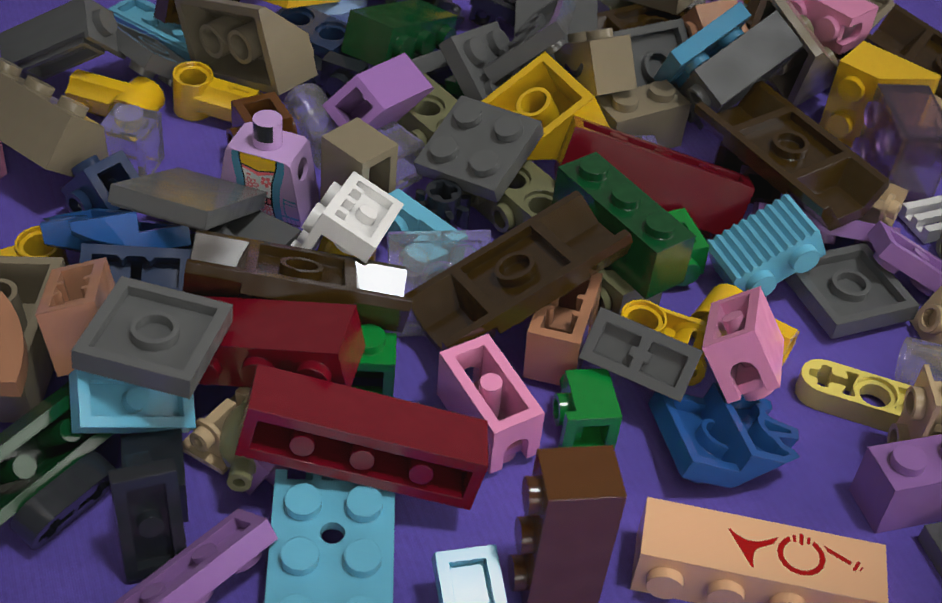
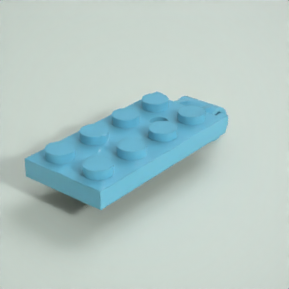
[264,469,395,603]

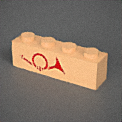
[630,497,889,603]

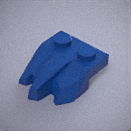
[40,208,191,253]
[648,382,800,488]

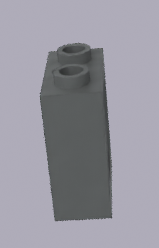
[679,10,804,130]

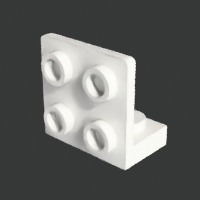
[290,171,404,263]

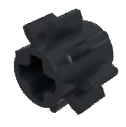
[415,179,471,230]

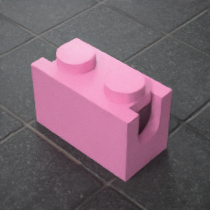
[789,0,879,55]
[702,286,784,404]
[437,334,545,474]

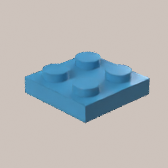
[654,1,751,88]

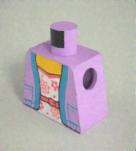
[220,110,319,229]

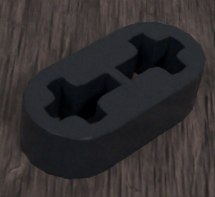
[10,451,116,550]

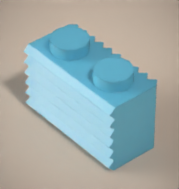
[707,194,826,297]

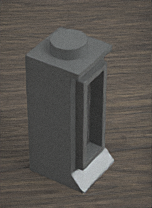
[0,0,118,81]

